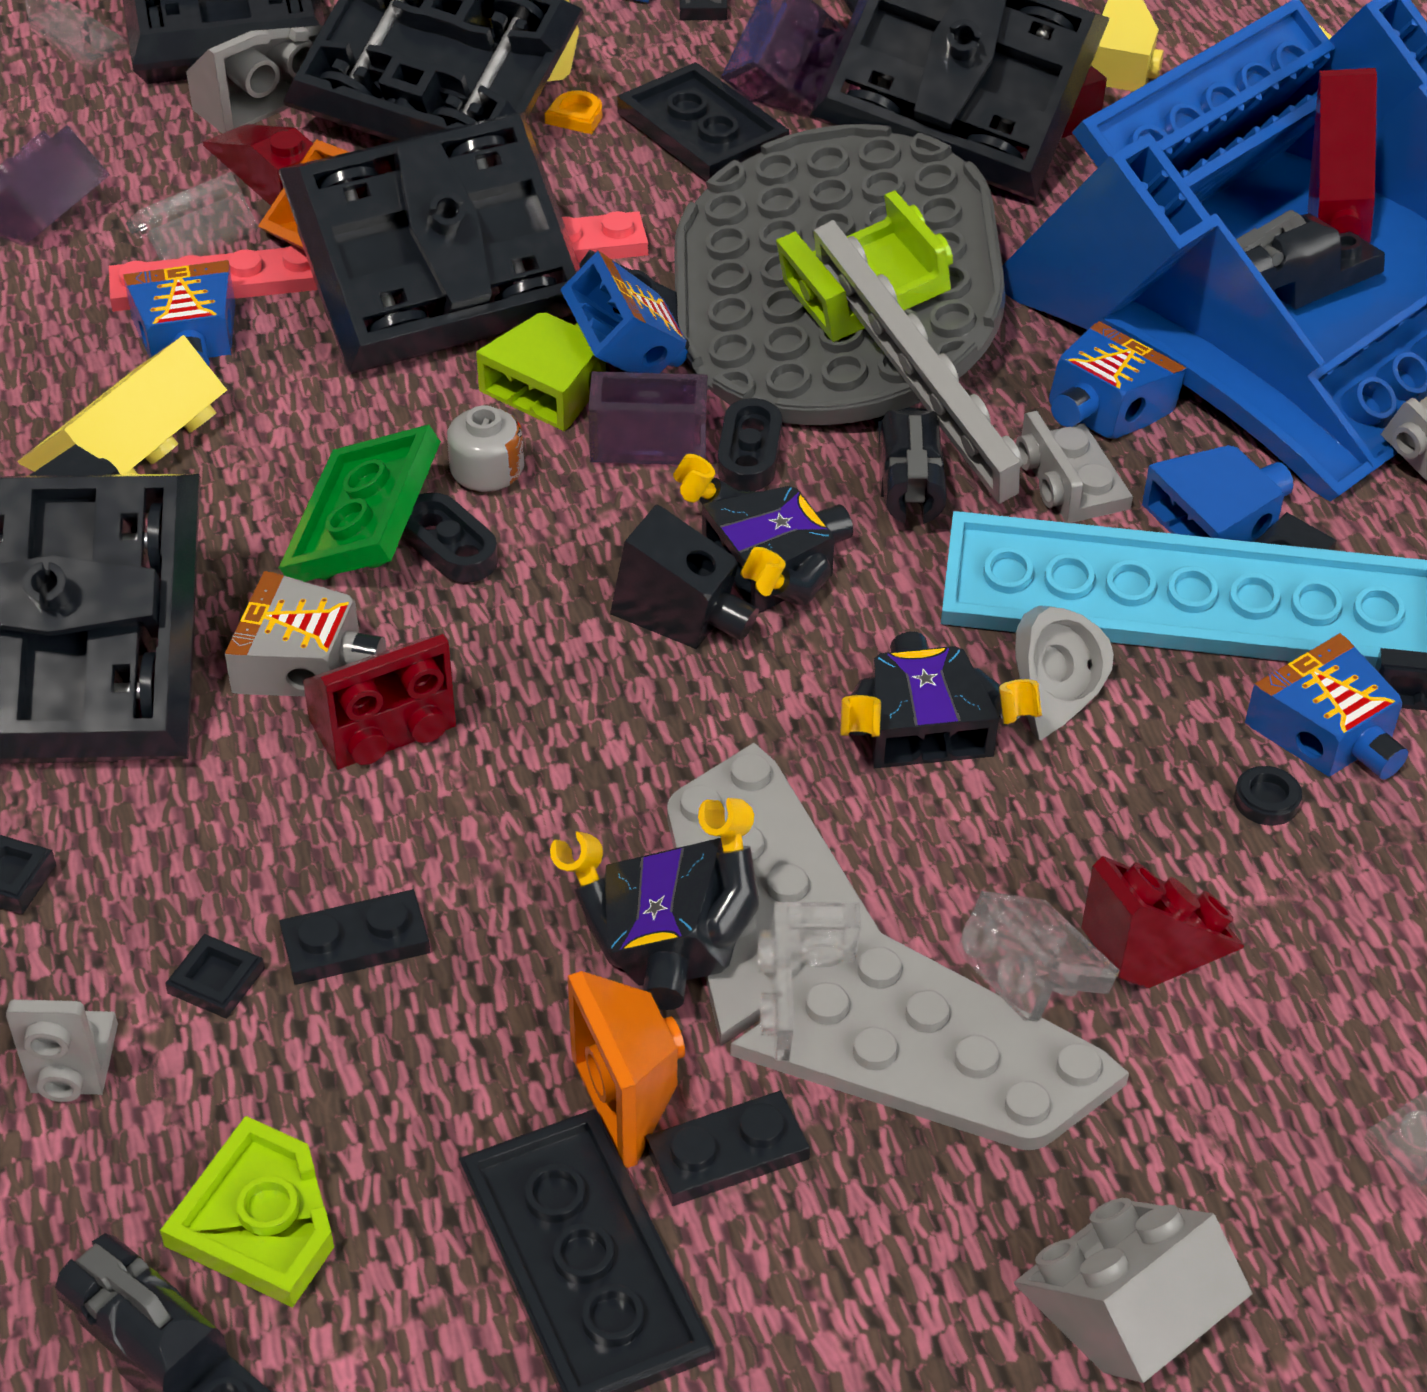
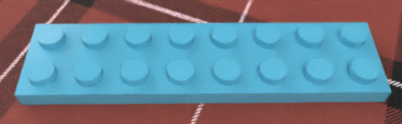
[941,511,1427,668]

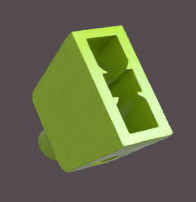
[476,313,607,432]

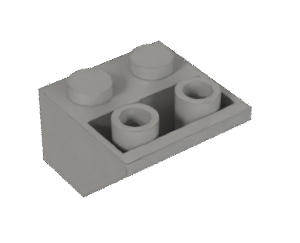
[1014,1198,1253,1383]

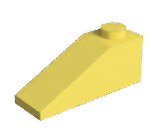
[1091,0,1164,91]

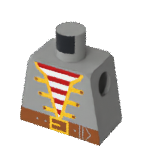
[225,571,386,696]

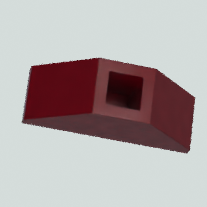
[1081,856,1244,988]

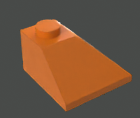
[567,971,685,1168]

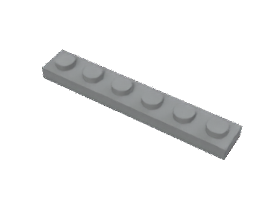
[814,220,1023,504]

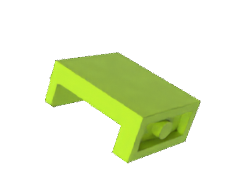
[776,190,953,342]

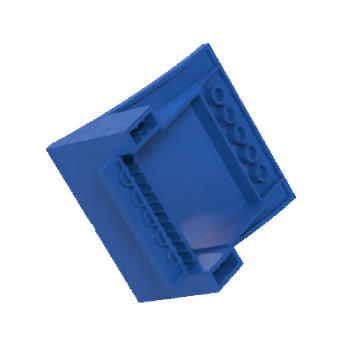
[1002,0,1427,501]

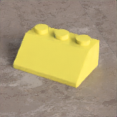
[17,335,227,475]

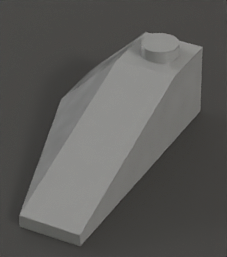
[186,25,323,133]

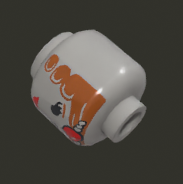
[447,405,524,492]

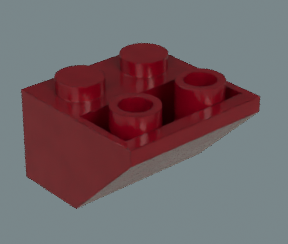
[303,634,456,770]

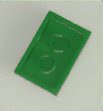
[279,424,441,582]

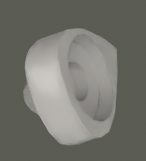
[1015,606,1114,741]

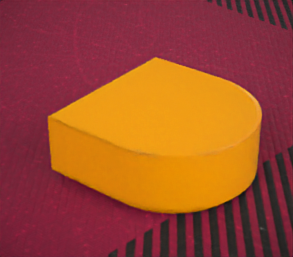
[545,90,602,134]

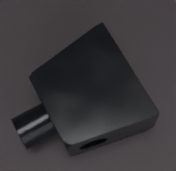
[610,504,759,649]

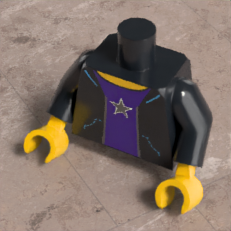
[673,454,853,614]
[840,631,1042,769]
[550,797,759,1010]

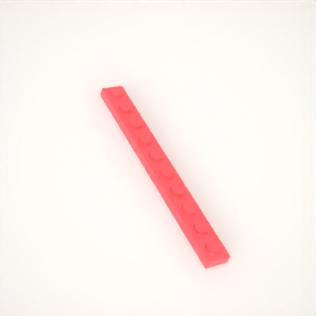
[109,211,648,312]

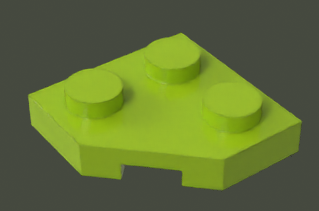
[160,1116,334,1308]

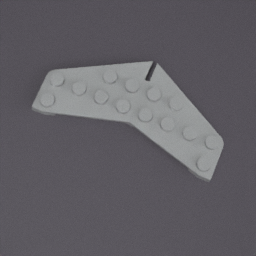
[667,743,1129,1150]

